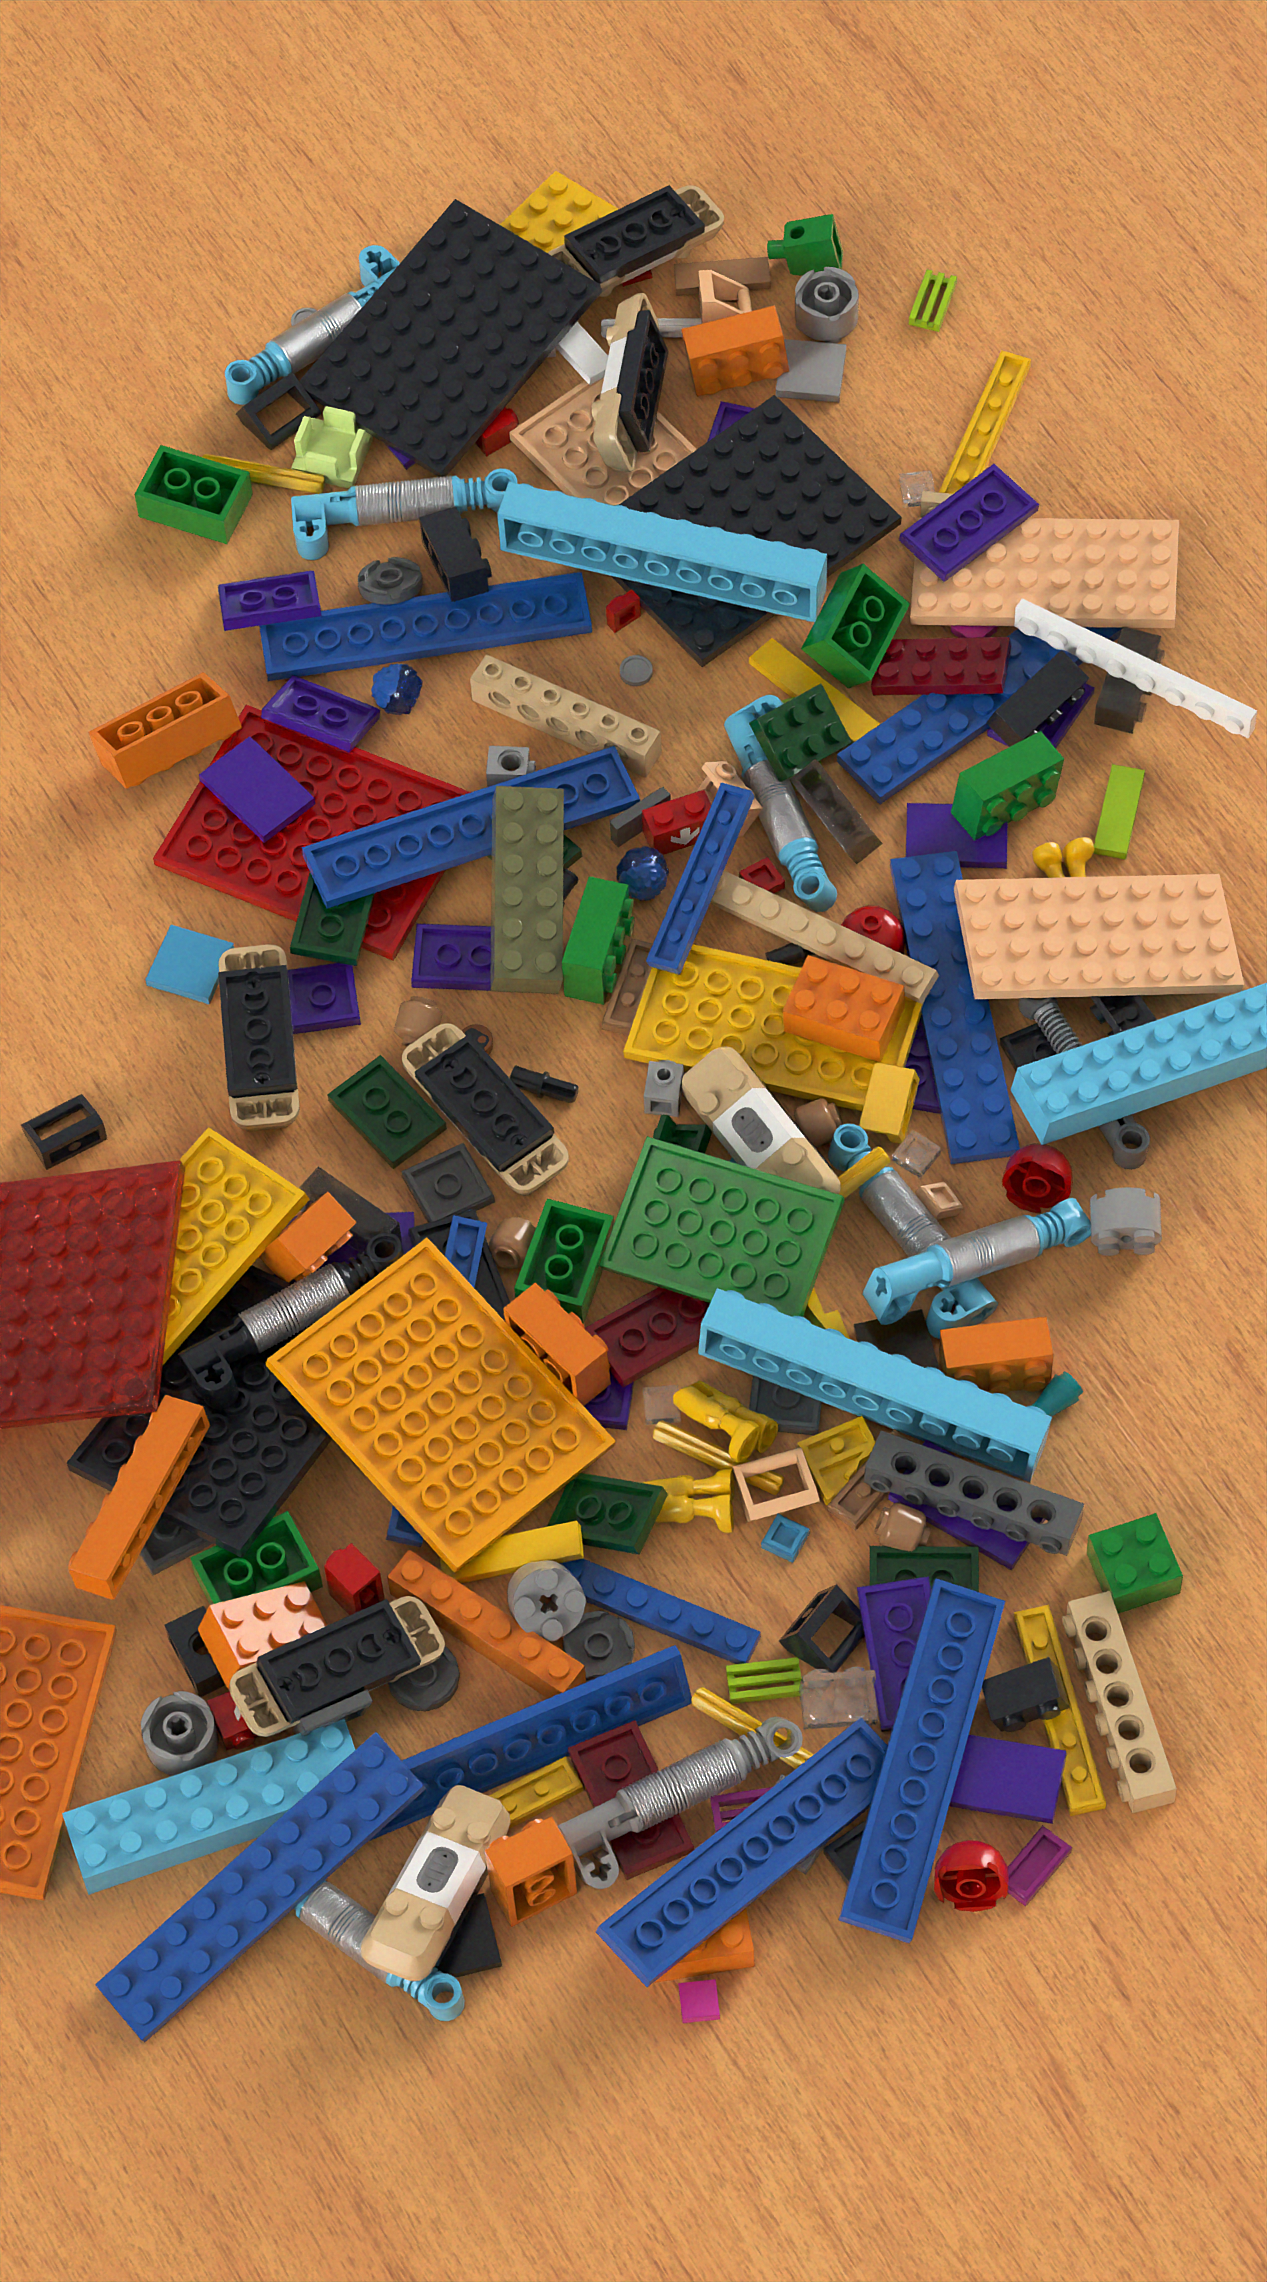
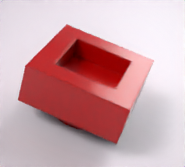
[606,589,641,633]
[739,857,785,894]

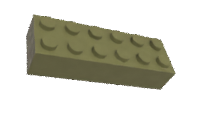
[490,786,564,994]

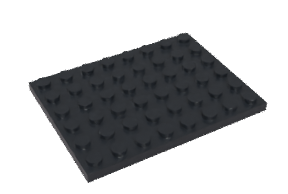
[299,199,602,478]
[611,395,902,667]
[67,1265,332,1558]

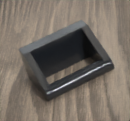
[236,372,321,450]
[20,1094,107,1170]
[779,1584,865,1677]

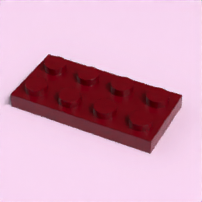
[871,637,1012,696]
[584,1287,710,1388]
[568,1720,694,1880]

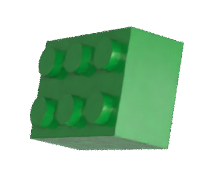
[134,445,253,544]
[801,564,910,689]
[951,731,1064,841]
[562,876,635,1005]
[514,1198,614,1324]
[190,1511,323,1605]

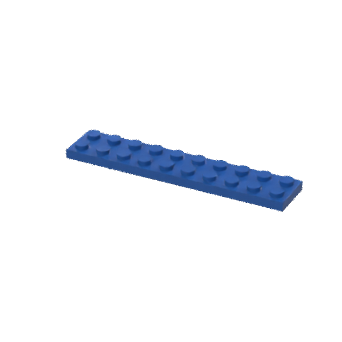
[259,572,592,681]
[837,627,1130,804]
[302,746,640,909]
[889,851,1020,1164]
[838,1579,1005,1943]
[369,1645,692,1841]
[596,1718,887,1987]
[95,1732,426,2042]

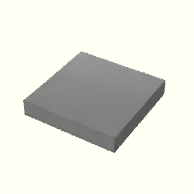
[776,339,846,403]

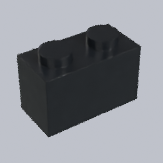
[982,1657,1070,1732]

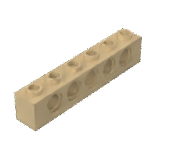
[470,654,662,778]
[1062,1591,1177,1813]

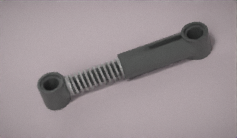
[1018,997,1150,1170]

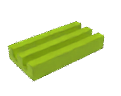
[909,269,957,332]
[726,1657,803,1704]

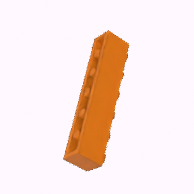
[68,1395,210,1600]
[387,1550,586,1699]

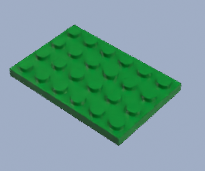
[599,1136,845,1317]

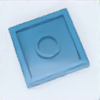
[145,925,234,1004]

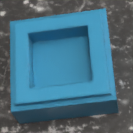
[761,1514,810,1563]

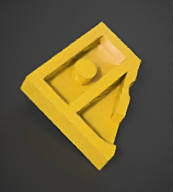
[797,1416,876,1506]

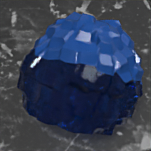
[371,664,423,715]
[616,846,669,901]

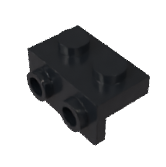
[1090,995,1157,1036]

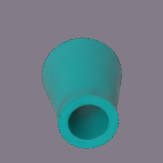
[1031,1371,1083,1417]

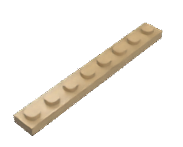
[710,871,939,1004]

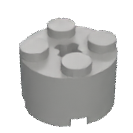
[795,267,859,344]
[1090,1187,1162,1256]
[507,1560,586,1641]
[141,1691,219,1776]

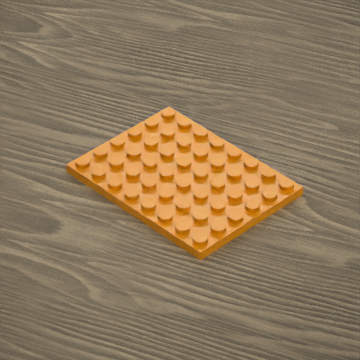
[266,1238,616,1573]

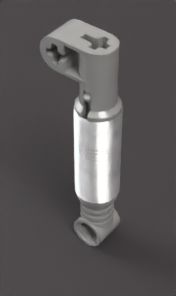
[558,1716,803,1889]

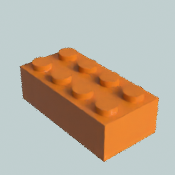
[88,672,242,789]

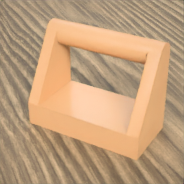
[698,270,752,324]
[732,1447,820,1522]

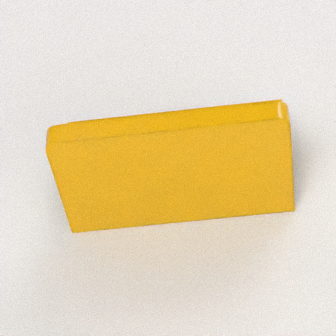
[859,1063,920,1145]

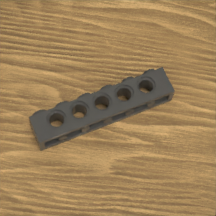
[864,1431,1084,1556]

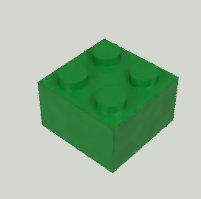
[1086,1513,1183,1614]

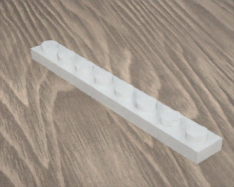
[1014,598,1257,738]

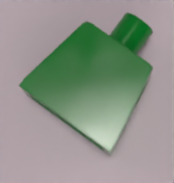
[767,214,843,276]

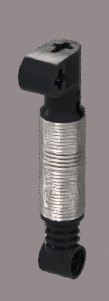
[178,1233,404,1409]

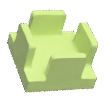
[291,406,373,489]

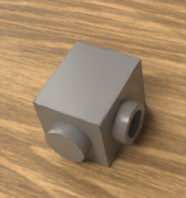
[644,1060,684,1117]

